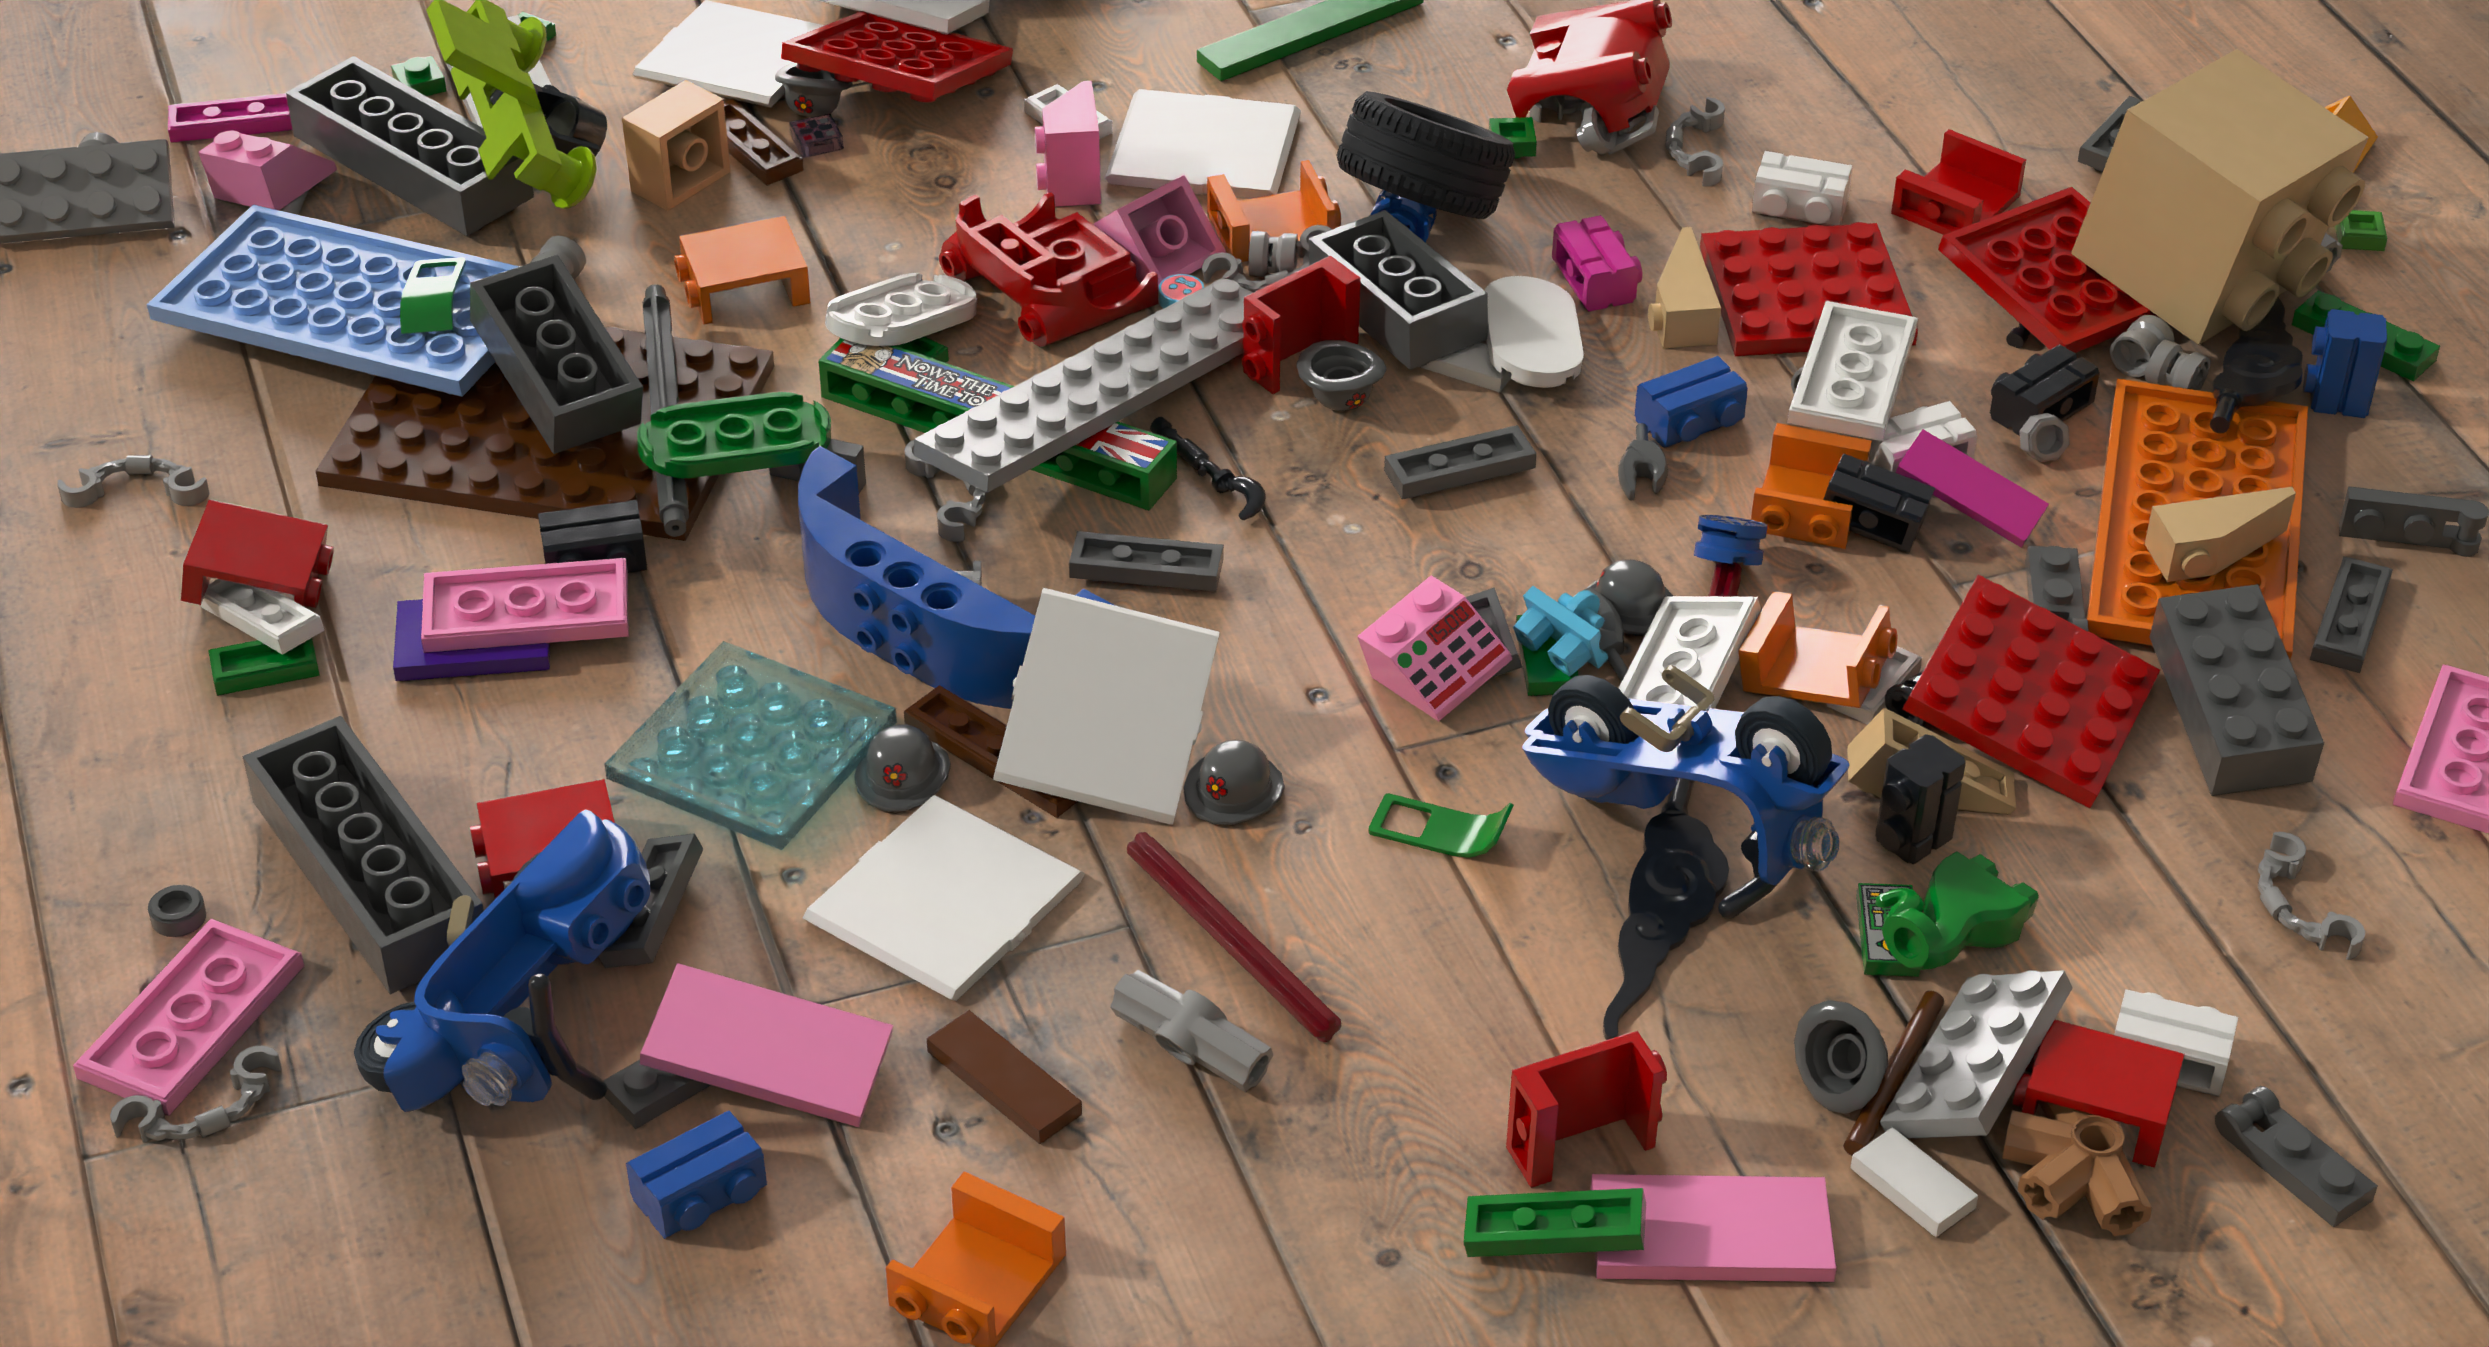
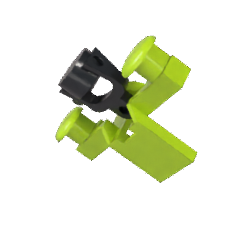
[426,0,607,209]

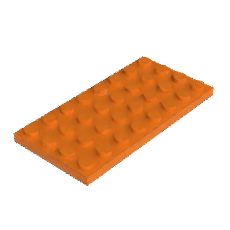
[2086,378,2308,661]

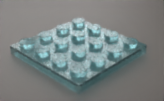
[604,641,897,850]

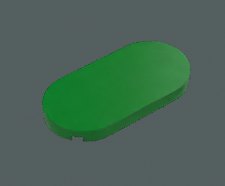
[637,392,831,478]

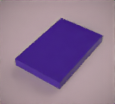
[393,599,550,681]

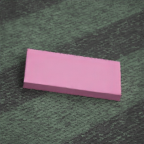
[421,558,629,653]
[2393,664,2489,834]
[73,919,304,1116]
[640,963,893,1127]
[1590,1174,1836,1282]

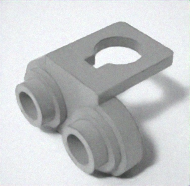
[1576,102,1659,155]

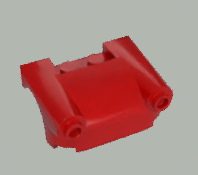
[1507,0,1672,133]
[939,192,1159,347]

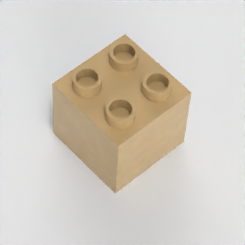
[2071,49,2369,345]

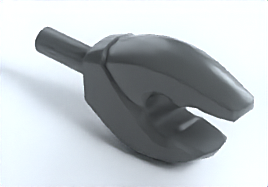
[1618,423,1668,500]
[1585,587,1628,682]

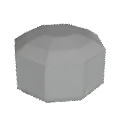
[2020,413,2070,462]

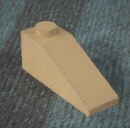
[1648,227,1721,349]
[2145,487,2296,582]
[1847,708,2016,815]

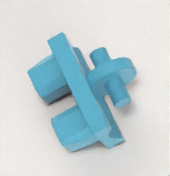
[1513,586,1608,677]

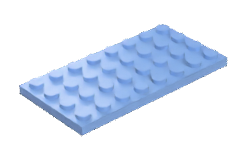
[147,205,520,397]

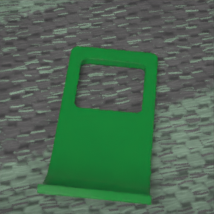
[400,257,466,334]
[1368,793,1514,858]

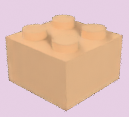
[622,80,731,211]

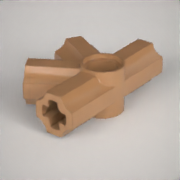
[2002,1100,2152,1236]

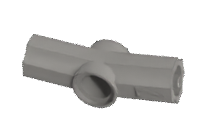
[1110,970,1273,1093]

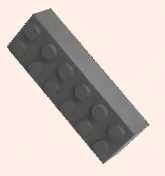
[286,56,534,236]
[243,716,484,994]

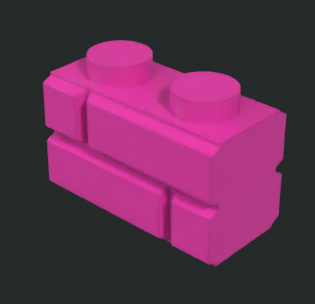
[1552,215,1642,312]

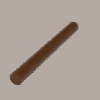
[1843,991,1944,1156]

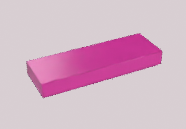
[168,93,293,142]
[1895,429,2049,548]

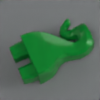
[1875,851,2039,970]

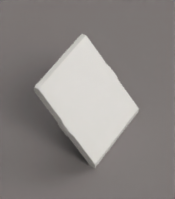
[633,0,825,108]
[1105,89,1301,199]
[993,588,1220,825]
[803,795,1085,1001]

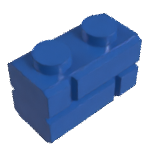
[2303,309,2387,418]
[1634,356,1748,448]
[626,1110,767,1239]

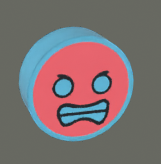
[1159,274,1204,309]

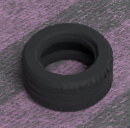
[1336,91,1515,219]

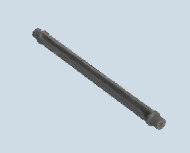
[642,285,689,537]

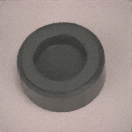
[148,885,207,937]

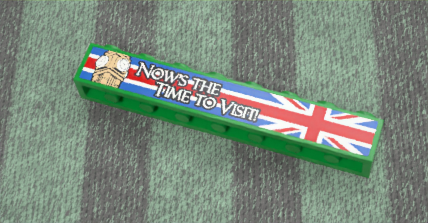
[818,338,1177,511]

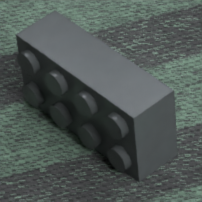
[1309,210,1488,370]
[470,254,643,454]
[2150,584,2324,796]

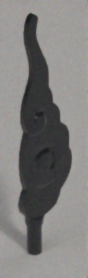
[2210,297,2303,433]
[1603,778,1729,1040]

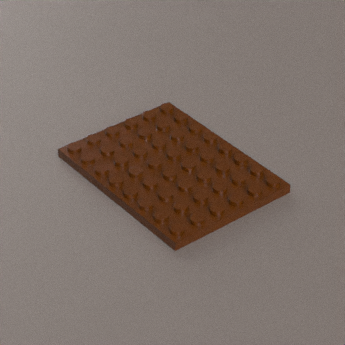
[316,327,774,541]

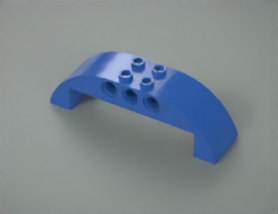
[798,446,1116,709]

